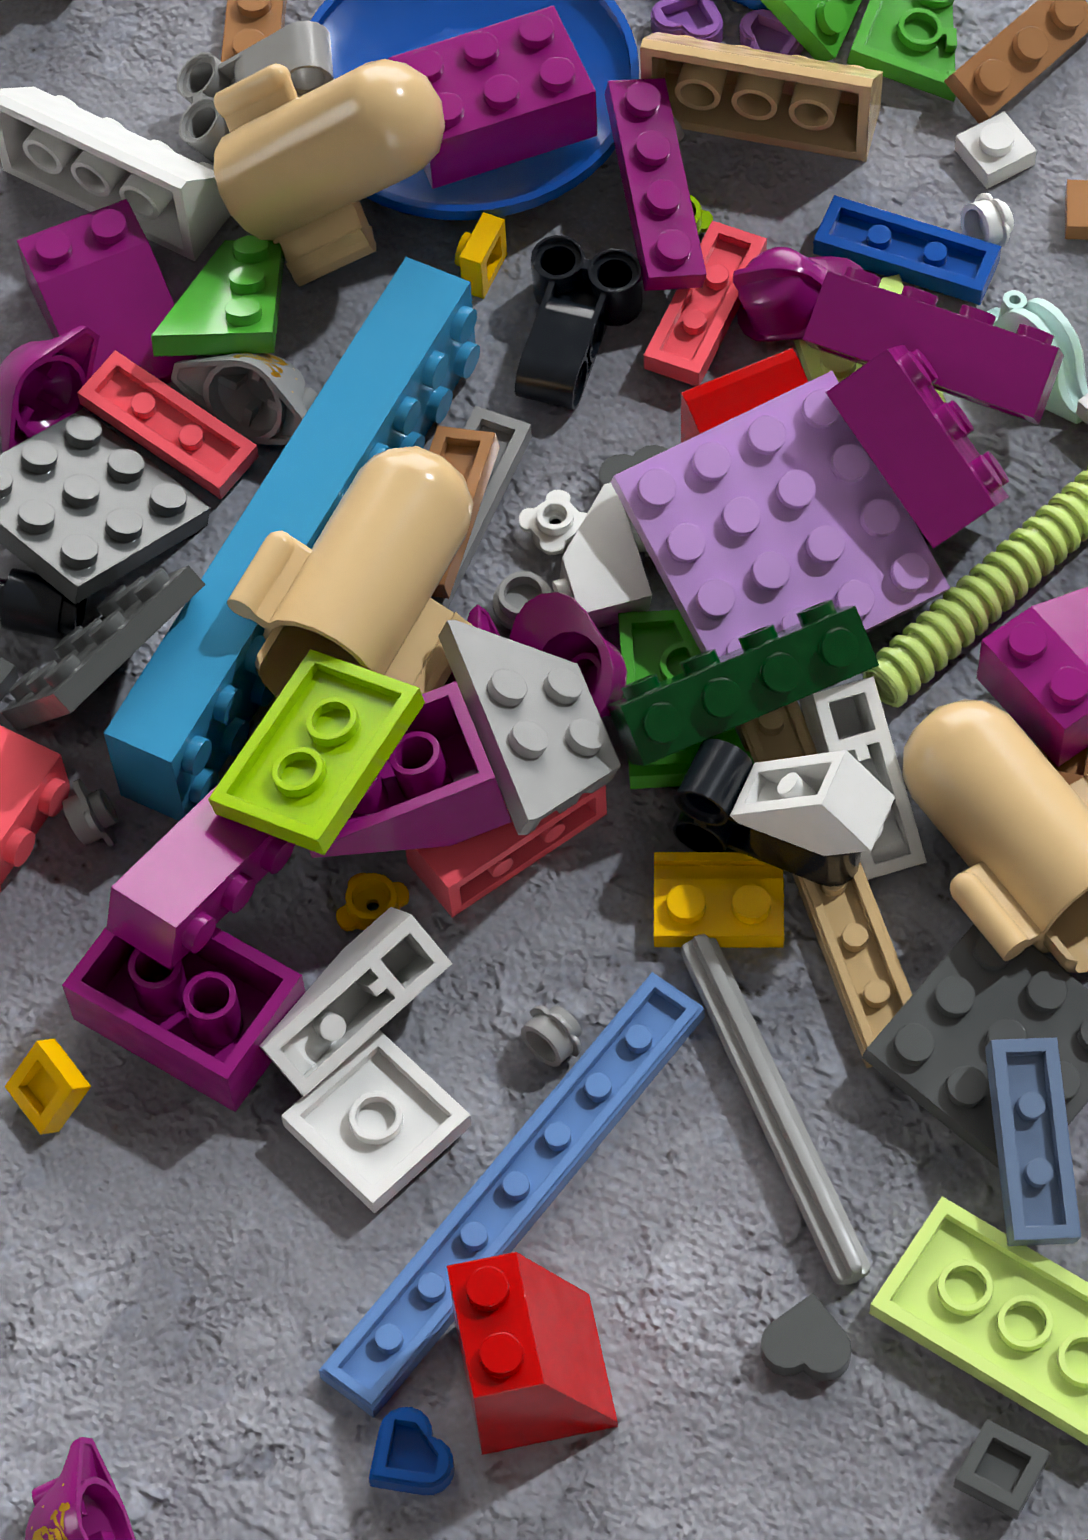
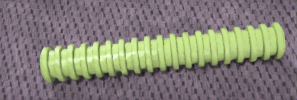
[862,467,1088,708]

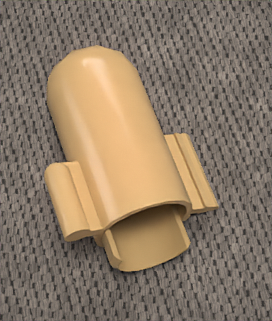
[213,59,445,287]
[227,446,473,697]
[902,699,1088,973]

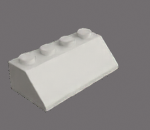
[0,87,230,261]

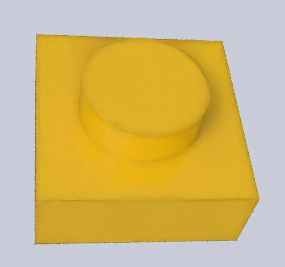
[455,212,507,299]
[5,1038,91,1135]

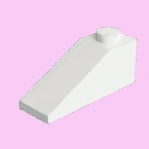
[799,676,927,880]
[259,907,452,1097]

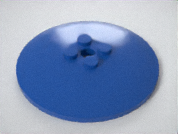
[310,0,639,221]

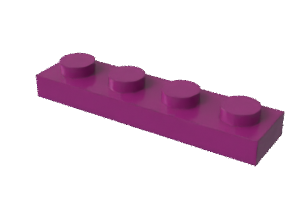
[604,78,707,291]

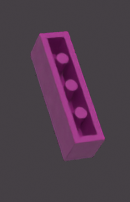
[803,266,1064,425]
[106,786,295,970]

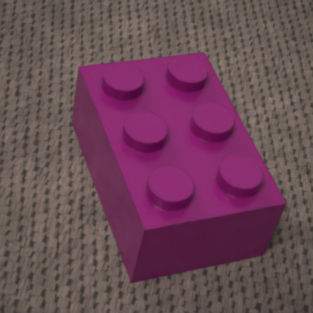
[388,5,597,189]
[825,345,1009,549]
[62,926,305,1112]

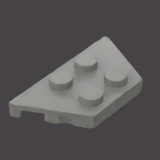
[438,620,621,835]

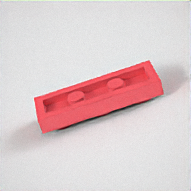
[643,221,767,386]
[77,350,259,499]

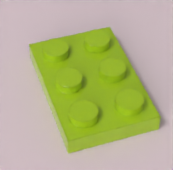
[208,649,425,855]

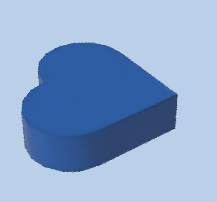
[369,1407,454,1495]

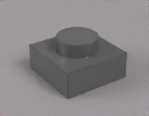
[953,1419,1050,1520]

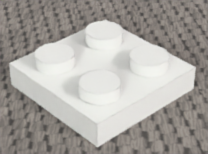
[281,1030,472,1214]

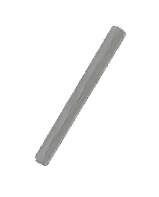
[681,934,870,1286]

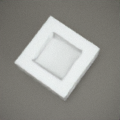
[955,111,1037,189]

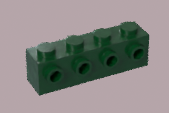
[607,599,879,766]

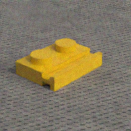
[653,852,784,948]

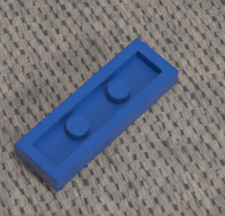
[813,195,1002,305]

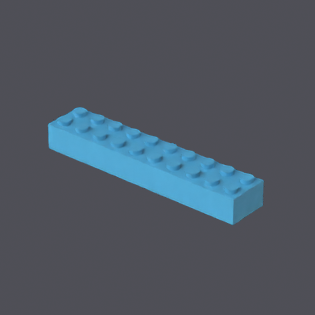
[104,257,480,821]

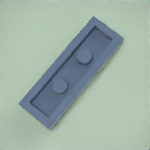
[985,1037,1081,1246]

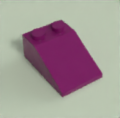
[17,199,197,413]
[976,587,1088,767]
[309,681,512,858]

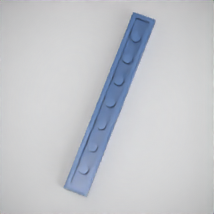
[319,972,705,1418]

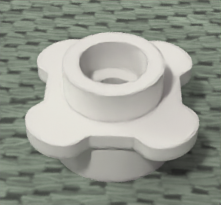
[519,490,587,555]

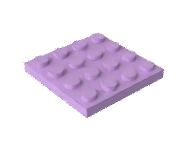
[611,371,950,657]

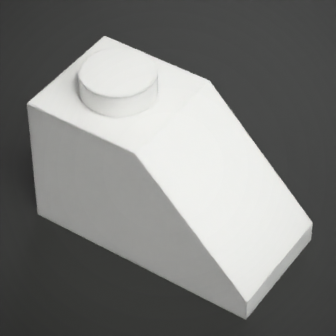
[552,483,652,628]
[730,750,895,856]

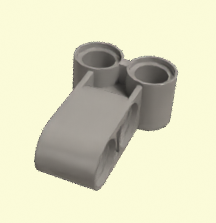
[176,21,334,163]

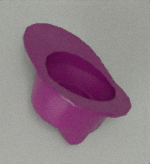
[733,247,863,342]
[510,592,628,718]

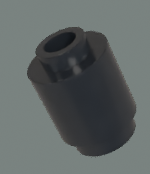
[0,568,87,640]

